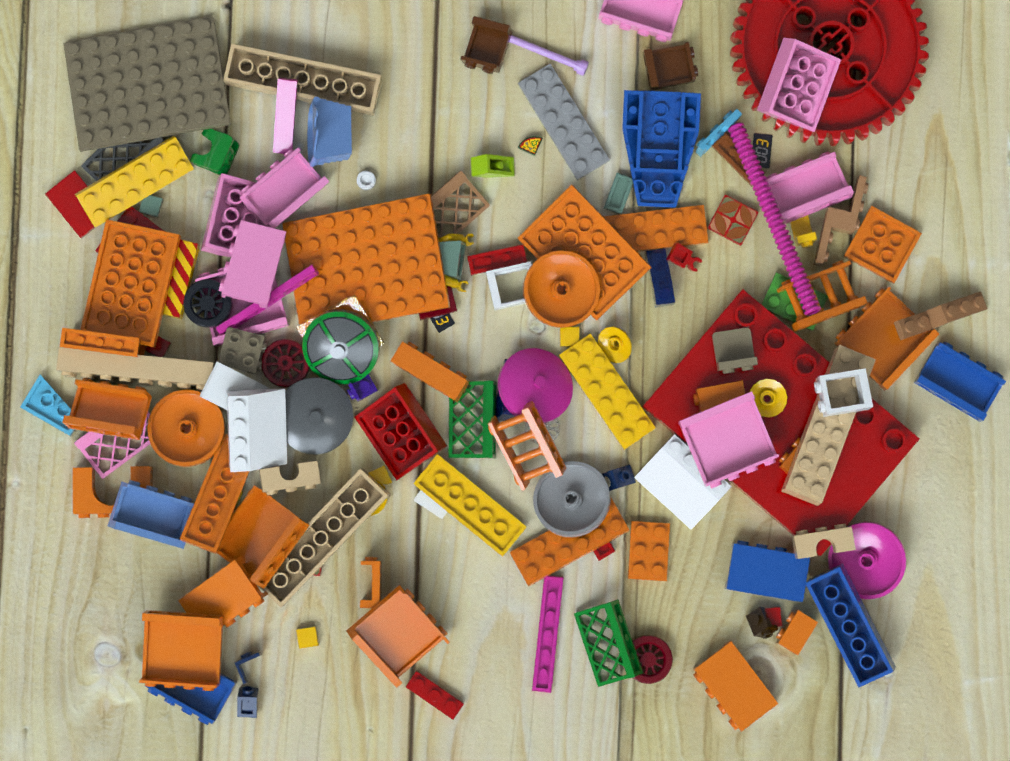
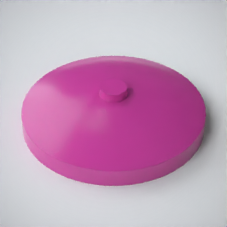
[498,348,573,423]
[828,522,907,599]

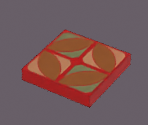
[707,195,759,246]

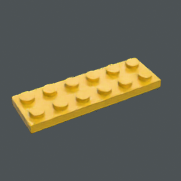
[75,136,193,228]
[559,334,656,450]
[413,454,526,557]

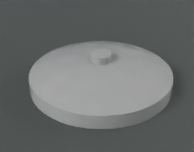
[533,461,611,537]

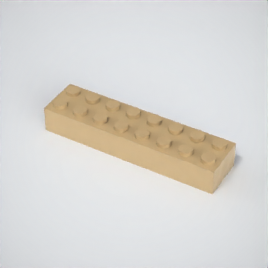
[223,44,382,116]
[781,345,876,506]
[56,347,215,391]
[259,468,390,608]

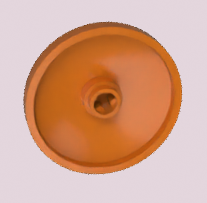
[523,250,600,328]
[147,390,225,467]

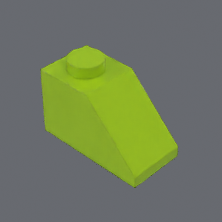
[471,154,515,178]

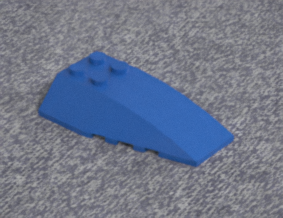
[622,90,701,208]

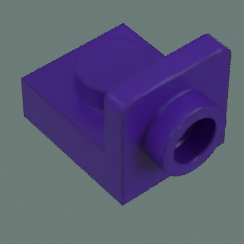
[347,374,378,402]

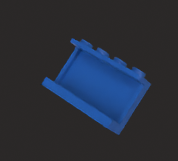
[914,342,1006,422]
[725,540,810,602]
[145,673,237,725]

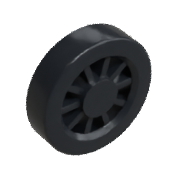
[183,279,232,328]

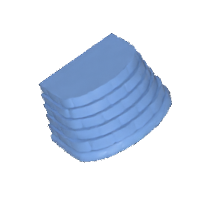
[307,97,352,167]

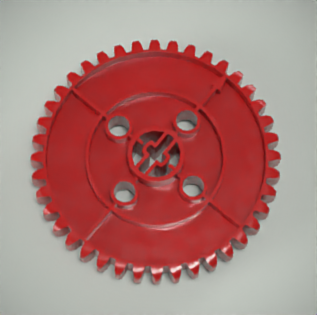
[730,0,929,146]

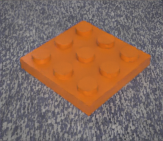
[844,206,922,284]

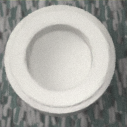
[357,171,376,190]

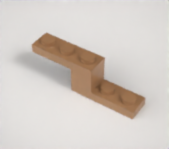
[813,175,869,266]
[894,291,988,340]

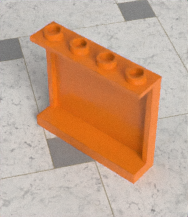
[834,287,939,391]
[217,485,310,589]
[346,585,450,688]
[139,610,223,691]

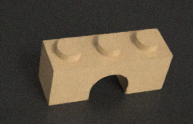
[259,460,321,495]
[792,524,856,559]

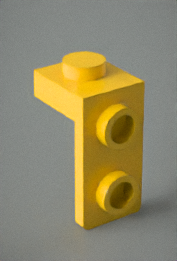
[790,215,817,248]

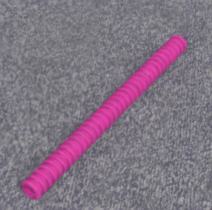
[728,123,821,315]

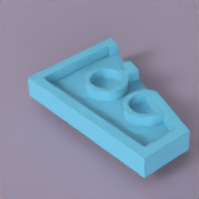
[696,109,742,157]
[20,375,75,436]

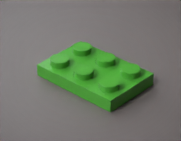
[761,272,828,331]

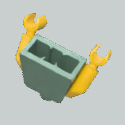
[439,233,474,292]

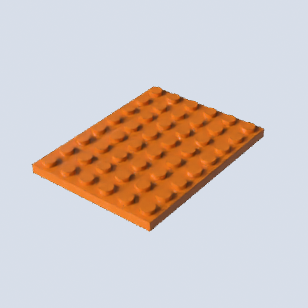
[282,194,450,336]

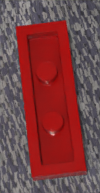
[467,244,527,276]
[406,671,464,720]

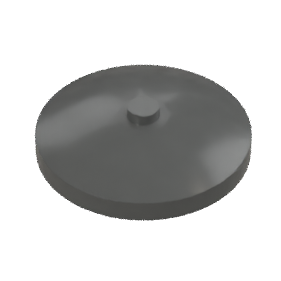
[285,377,353,455]

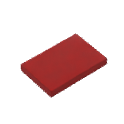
[45,170,95,239]

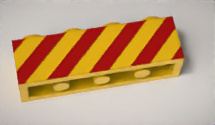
[163,239,200,320]

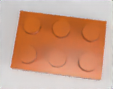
[628,521,670,581]

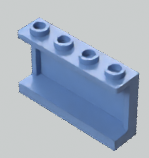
[107,480,194,549]

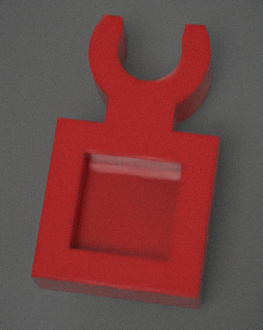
[666,243,702,272]

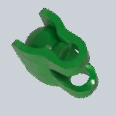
[190,129,240,175]

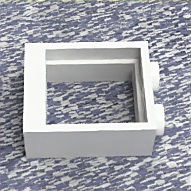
[486,261,532,311]
[814,368,873,417]

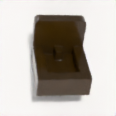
[746,607,778,639]

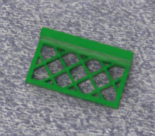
[448,381,497,459]
[574,599,643,687]

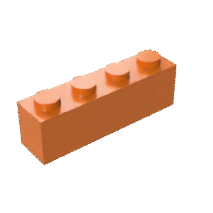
[390,341,469,403]

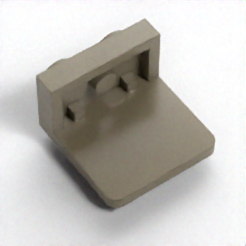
[219,327,267,374]
[712,328,758,374]

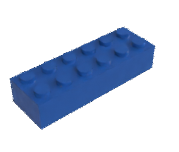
[805,563,896,688]

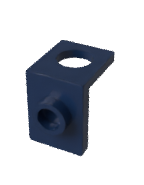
[602,465,636,491]
[235,652,262,684]

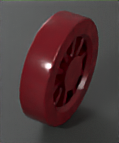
[261,339,310,388]
[632,635,673,684]

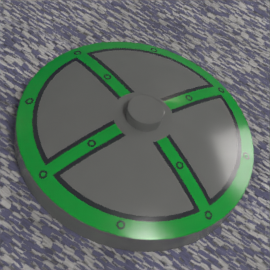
[302,309,380,384]

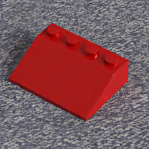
[354,383,447,481]

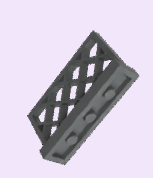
[81,137,164,181]

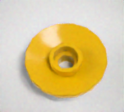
[598,326,632,363]
[750,379,787,417]

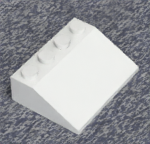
[227,388,287,472]
[634,434,732,529]

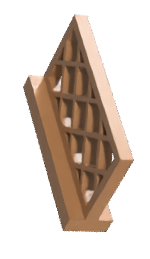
[431,171,490,238]

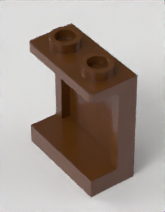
[460,16,513,74]
[643,42,698,91]

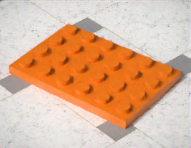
[518,185,652,321]
[80,219,181,348]

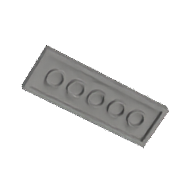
[518,64,610,180]

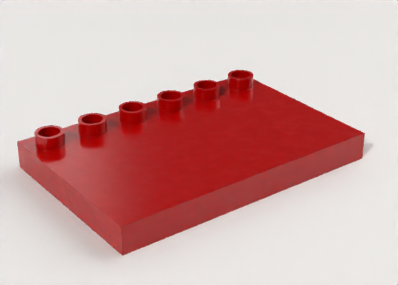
[642,289,920,557]

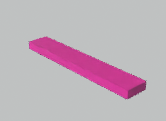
[216,265,319,335]
[532,576,564,693]

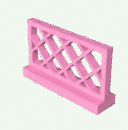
[74,411,150,479]

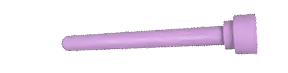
[509,35,589,76]

